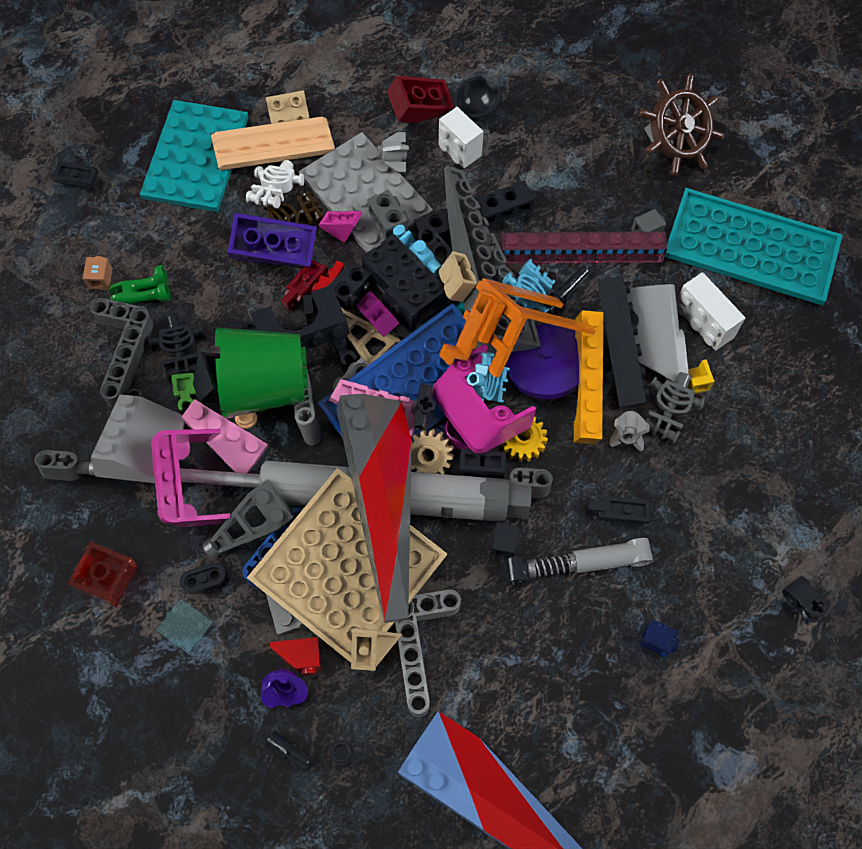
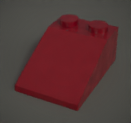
[387,76,455,123]

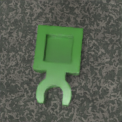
[172,373,196,412]

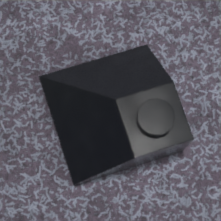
[193,352,220,403]

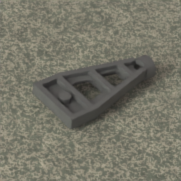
[203,479,295,559]

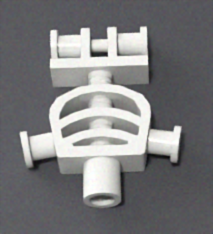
[246,160,304,208]

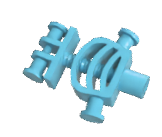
[393,225,442,278]
[502,259,555,313]
[467,352,510,402]

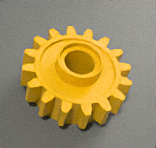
[500,417,548,462]

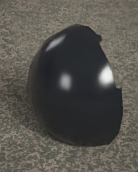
[453,75,502,122]

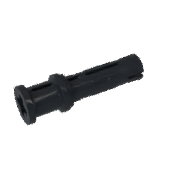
[543,267,589,315]

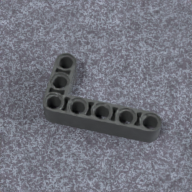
[90,298,154,407]

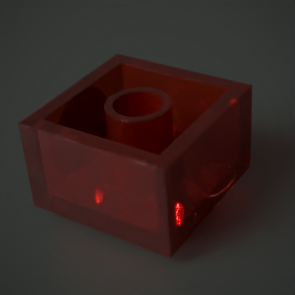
[67,541,138,608]

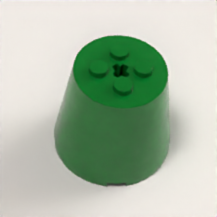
[215,328,308,418]

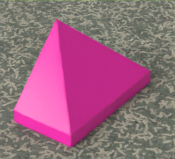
[319,211,362,243]

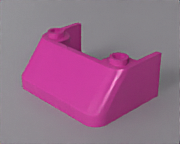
[432,344,536,453]
[151,429,230,527]

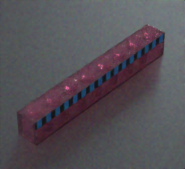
[500,231,667,263]

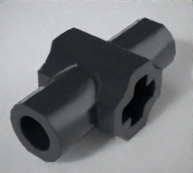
[411,384,436,430]

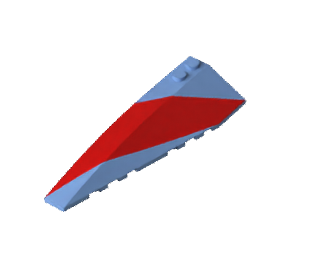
[398,711,582,849]

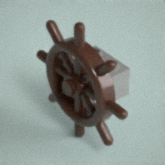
[639,73,725,176]

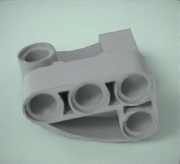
[627,284,689,383]

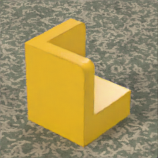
[687,360,715,394]

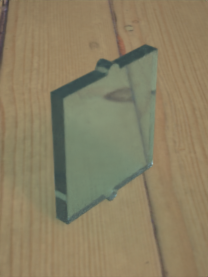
[156,599,213,654]

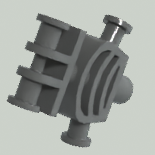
[646,372,705,444]

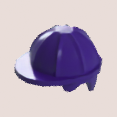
[261,668,308,708]

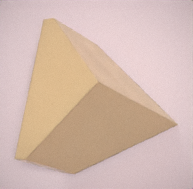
[351,629,402,671]

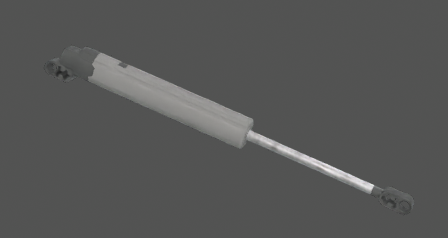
[34,450,553,522]

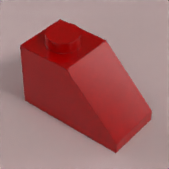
[270,637,322,676]

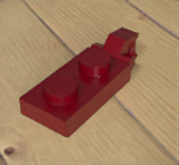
[281,260,328,311]

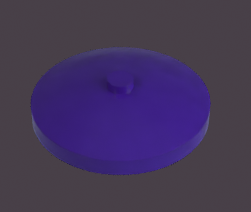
[505,324,579,399]

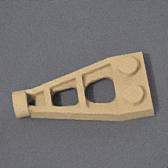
[341,308,401,364]

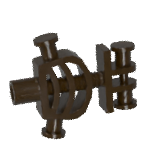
[263,191,325,226]

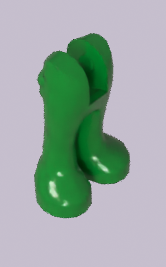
[109,265,171,304]

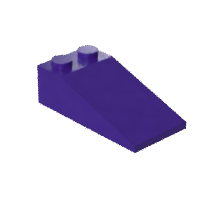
[228,213,317,267]

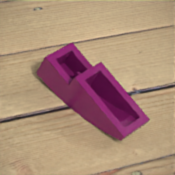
[355,291,399,337]

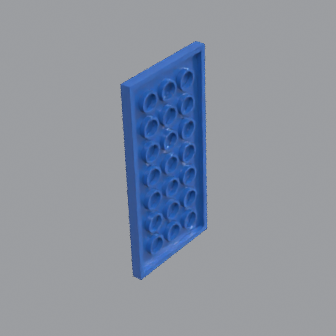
[317,303,494,441]

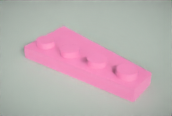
[329,379,415,436]
[182,399,268,474]

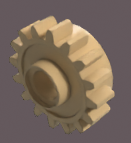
[411,429,454,474]

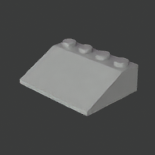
[91,395,186,483]

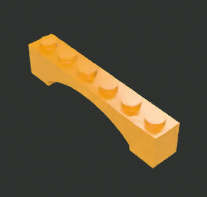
[573,310,603,445]

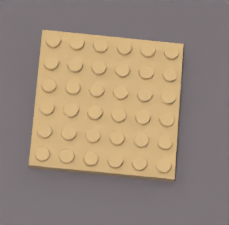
[247,468,447,662]

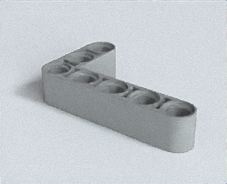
[395,590,461,717]

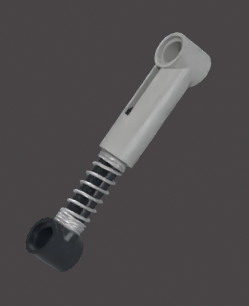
[503,538,653,586]

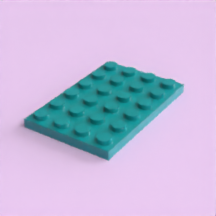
[140,100,249,212]

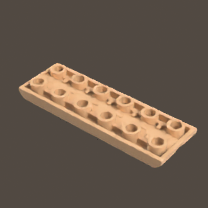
[211,117,335,170]

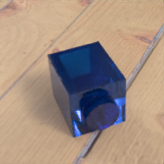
[639,619,679,657]

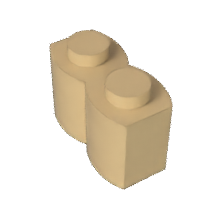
[439,251,477,302]

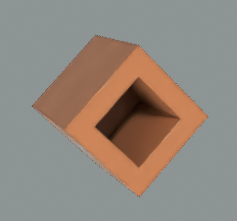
[83,256,113,290]

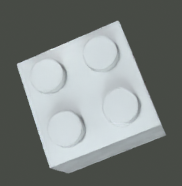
[438,107,484,168]

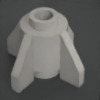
[377,132,409,173]
[610,411,649,451]

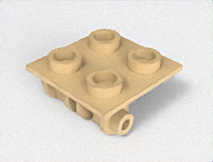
[266,90,309,124]

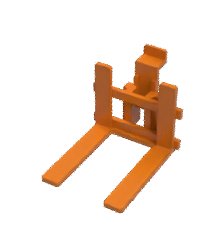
[439,278,596,378]

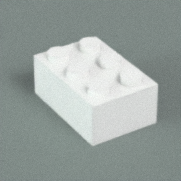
[676,272,745,351]

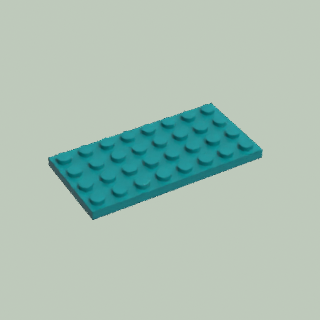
[663,188,843,305]

